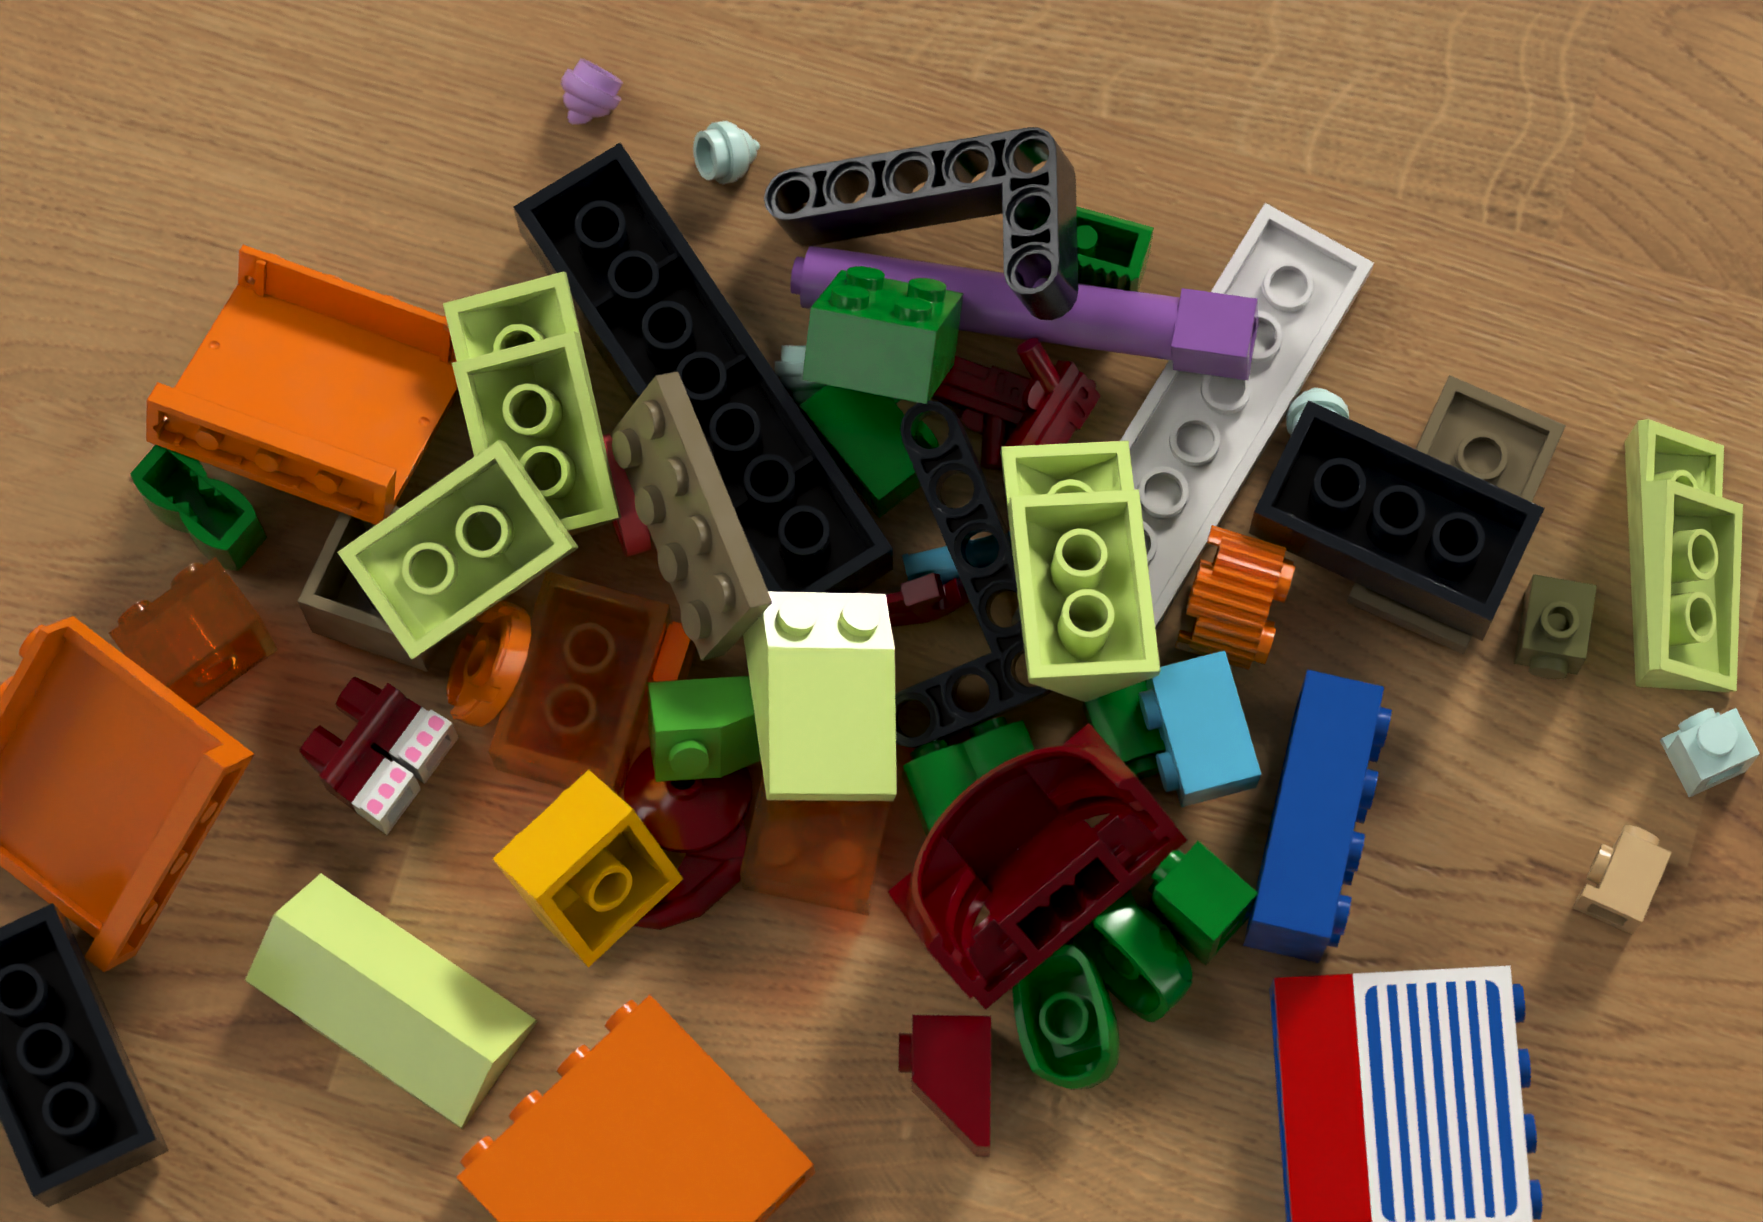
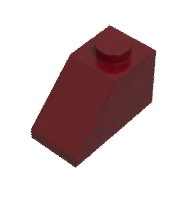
[899,1015,991,1157]

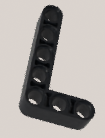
[764,127,1079,320]
[895,400,1052,748]

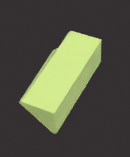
[443,272,621,536]
[1625,419,1743,692]
[1000,441,1160,702]
[245,874,537,1129]

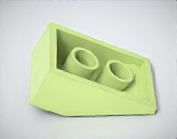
[337,440,579,659]
[743,592,897,801]

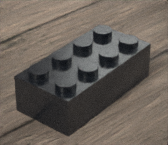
[1249,400,1545,641]
[0,903,169,1208]

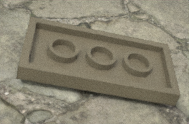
[610,372,773,661]
[1347,375,1566,654]

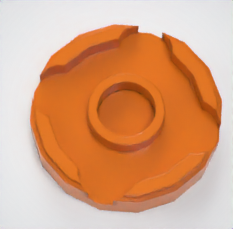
[446,600,531,727]

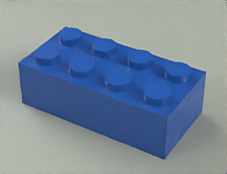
[1243,669,1392,963]

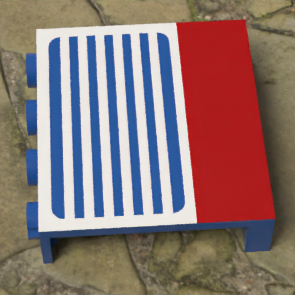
[1269,966,1543,1222]

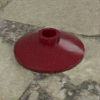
[624,746,752,853]

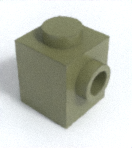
[1514,574,1597,679]

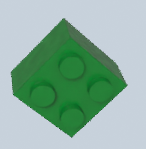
[802,266,964,404]

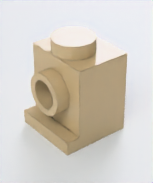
[1573,825,1672,935]

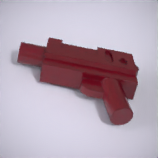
[1003,338,1101,488]
[931,356,1031,470]

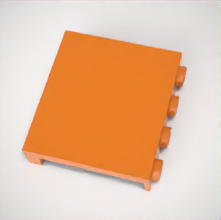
[0,616,255,972]
[457,995,815,1222]

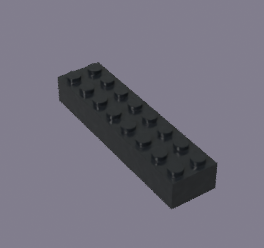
[513,142,893,593]

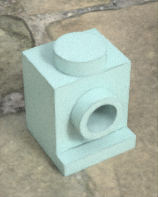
[1660,708,1760,797]

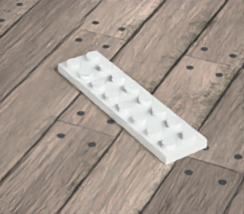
[1012,203,1374,630]

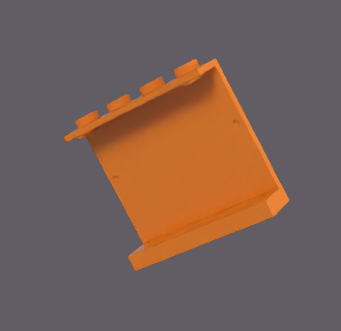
[146,244,459,525]

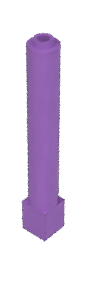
[790,246,1259,381]

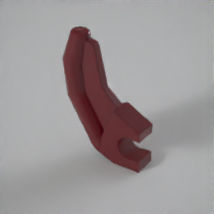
[886,573,969,627]
[634,821,748,930]

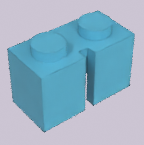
[1138,650,1261,807]

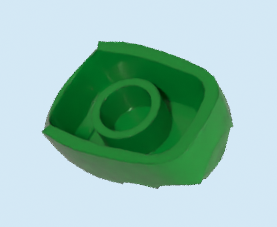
[1069,890,1193,1022]
[1012,944,1119,1090]

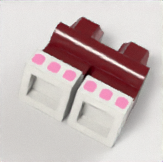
[299,676,459,835]

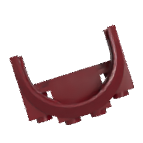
[887,723,1188,1010]

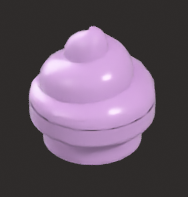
[561,58,623,125]

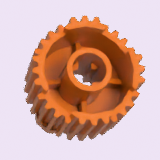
[1174,525,1295,670]

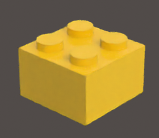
[492,770,683,968]

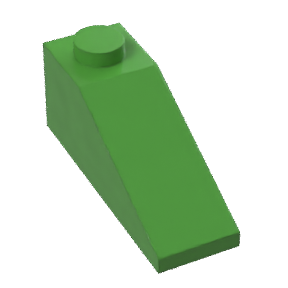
[648,676,761,782]

